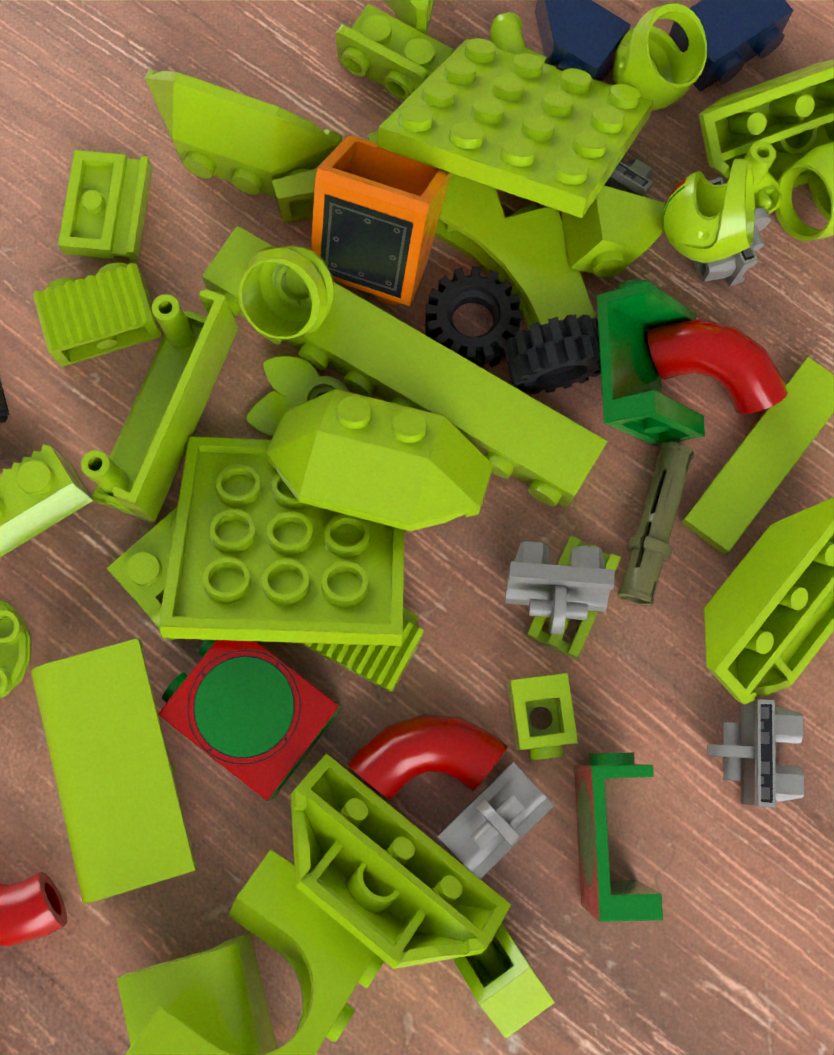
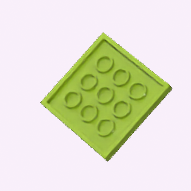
[377,38,654,218]
[158,436,405,646]

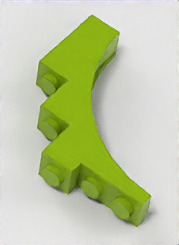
[272,131,596,330]

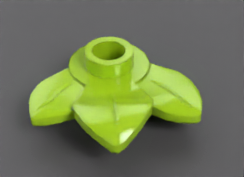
[246,356,349,436]

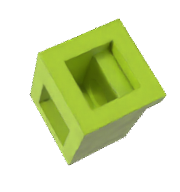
[506,673,578,761]

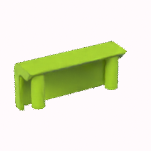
[81,289,239,523]
[31,638,198,904]
[116,932,277,1055]

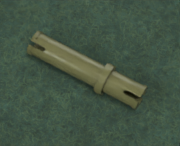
[618,442,694,606]

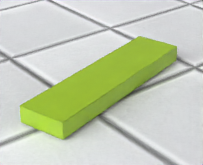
[680,356,834,555]

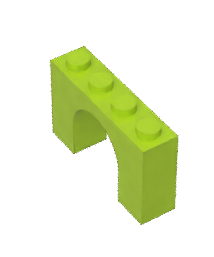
[125,849,384,1055]

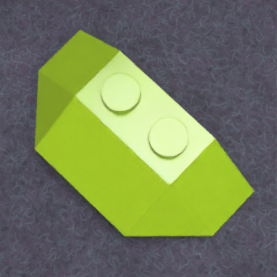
[698,59,834,189]
[145,69,343,198]
[266,389,493,531]
[704,497,834,705]
[291,753,511,969]

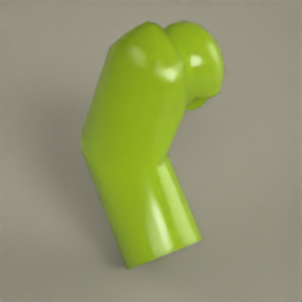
[490,12,548,64]
[744,141,782,214]

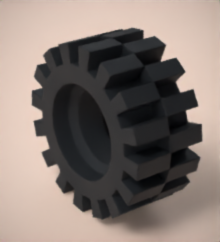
[425,266,522,368]
[504,314,601,394]

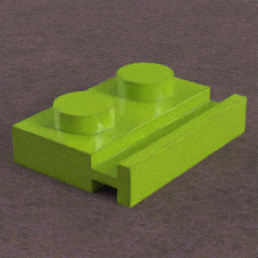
[58,150,153,261]

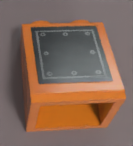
[311,135,451,306]

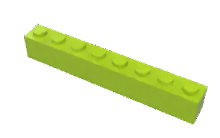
[202,225,608,508]

